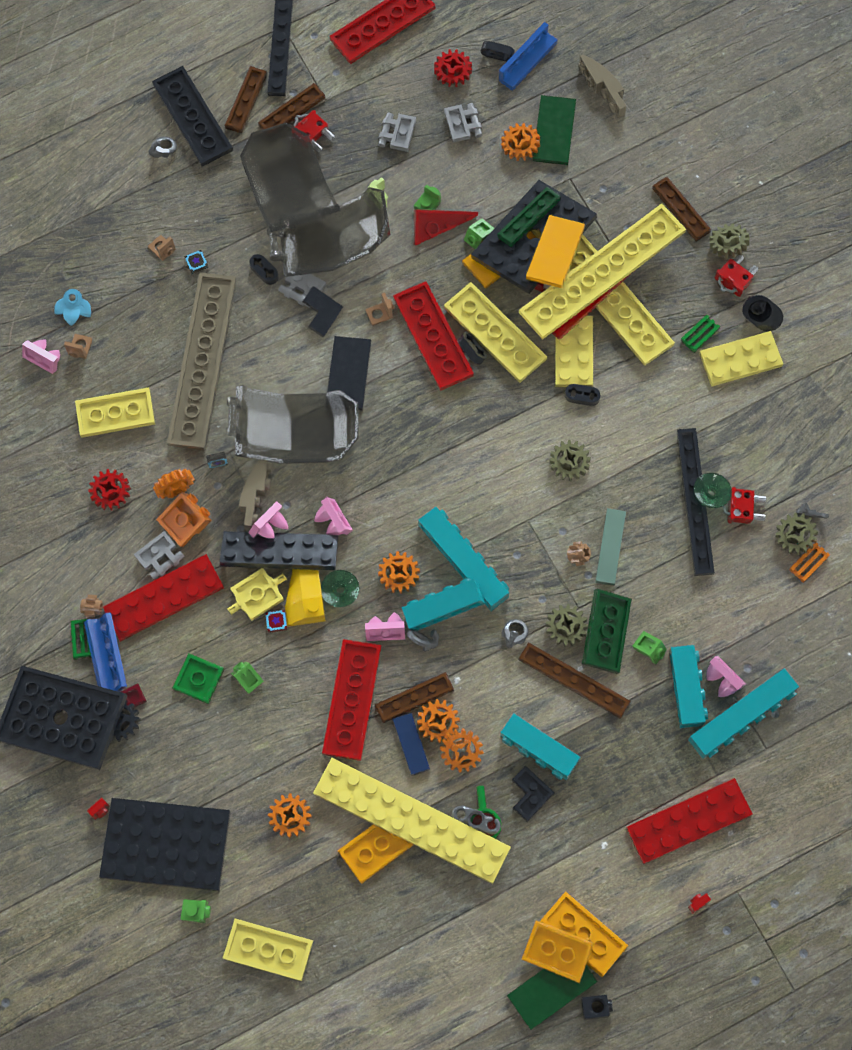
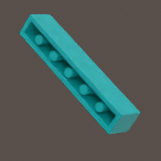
[418,507,510,611]
[688,668,799,759]

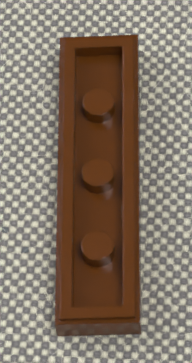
[224,66,267,134]
[258,83,326,138]
[652,177,711,242]
[375,672,454,723]

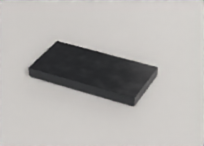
[325,336,372,411]

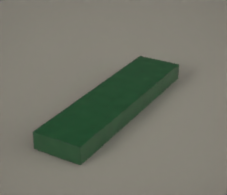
[497,187,561,247]

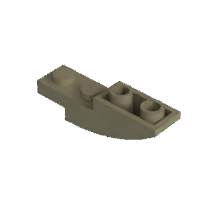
[578,55,626,118]
[239,454,273,531]

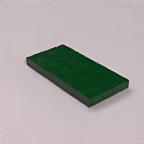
[532,95,576,165]
[582,589,632,674]
[507,965,598,1030]

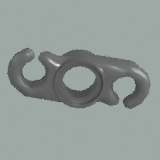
[452,805,501,835]

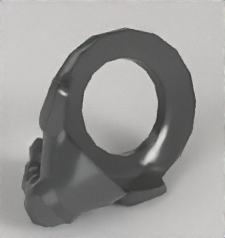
[148,137,177,158]
[796,503,829,525]
[502,619,528,648]
[407,629,439,652]

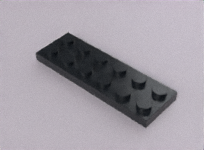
[152,66,233,167]
[220,531,338,571]

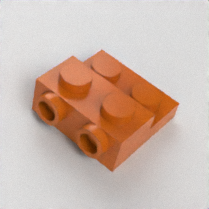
[156,492,212,547]

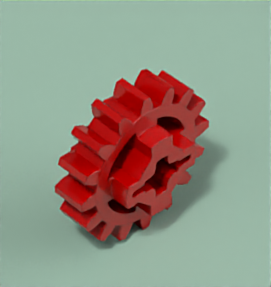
[434,49,472,87]
[88,469,131,511]

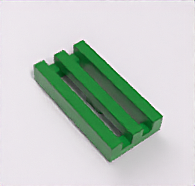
[681,315,720,353]
[71,619,92,660]

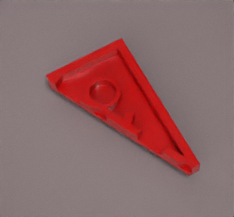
[414,209,478,245]

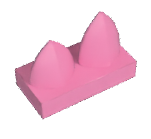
[22,339,60,374]
[314,497,353,535]
[248,501,289,538]
[365,612,405,641]
[706,656,746,697]

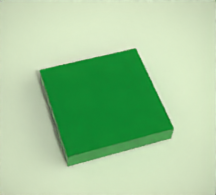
[172,653,225,704]

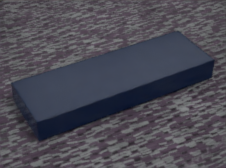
[393,713,430,776]

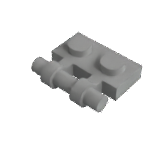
[444,103,482,143]
[378,113,416,152]
[278,266,326,308]
[134,531,185,580]

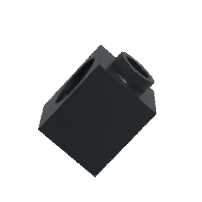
[581,995,613,1020]

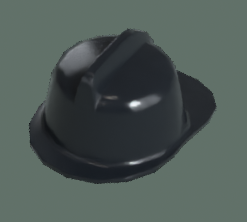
[742,295,784,331]

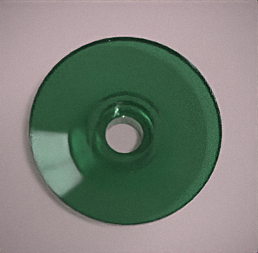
[694,473,732,508]
[321,570,360,608]

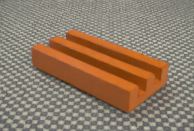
[789,543,830,583]

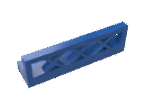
[499,22,558,91]
[84,613,127,692]

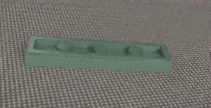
[595,508,626,586]

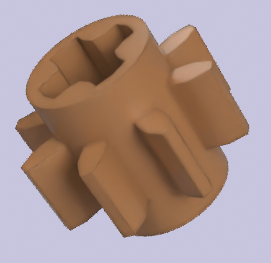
[567,541,591,566]
[80,594,103,619]

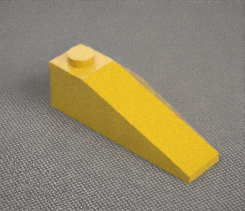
[285,569,326,627]

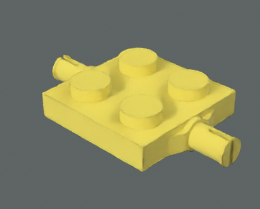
[227,568,287,621]

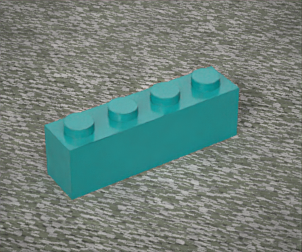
[402,578,485,631]
[669,645,708,728]
[500,713,580,780]

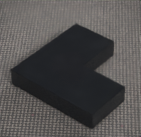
[302,286,343,337]
[512,765,555,822]

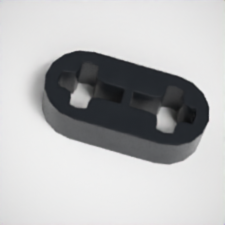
[480,41,515,62]
[249,254,279,285]
[458,332,487,365]
[565,384,601,406]

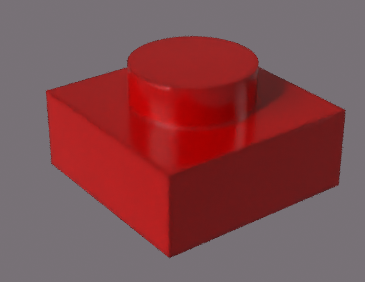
[87,797,110,820]
[688,893,711,914]

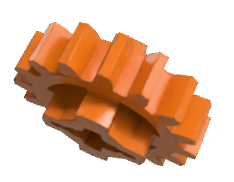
[501,123,540,161]
[153,469,195,499]
[378,551,420,594]
[417,699,460,743]
[440,728,484,773]
[268,793,312,838]

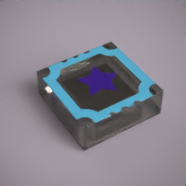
[184,250,209,274]
[206,451,228,469]

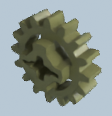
[709,223,750,259]
[549,440,591,481]
[776,513,818,555]
[546,604,588,647]

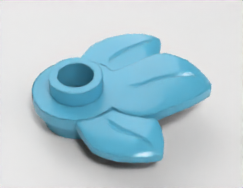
[54,289,91,326]

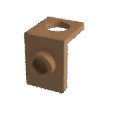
[148,235,176,261]
[366,292,394,326]
[64,334,93,359]

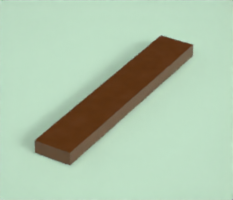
[518,642,631,719]

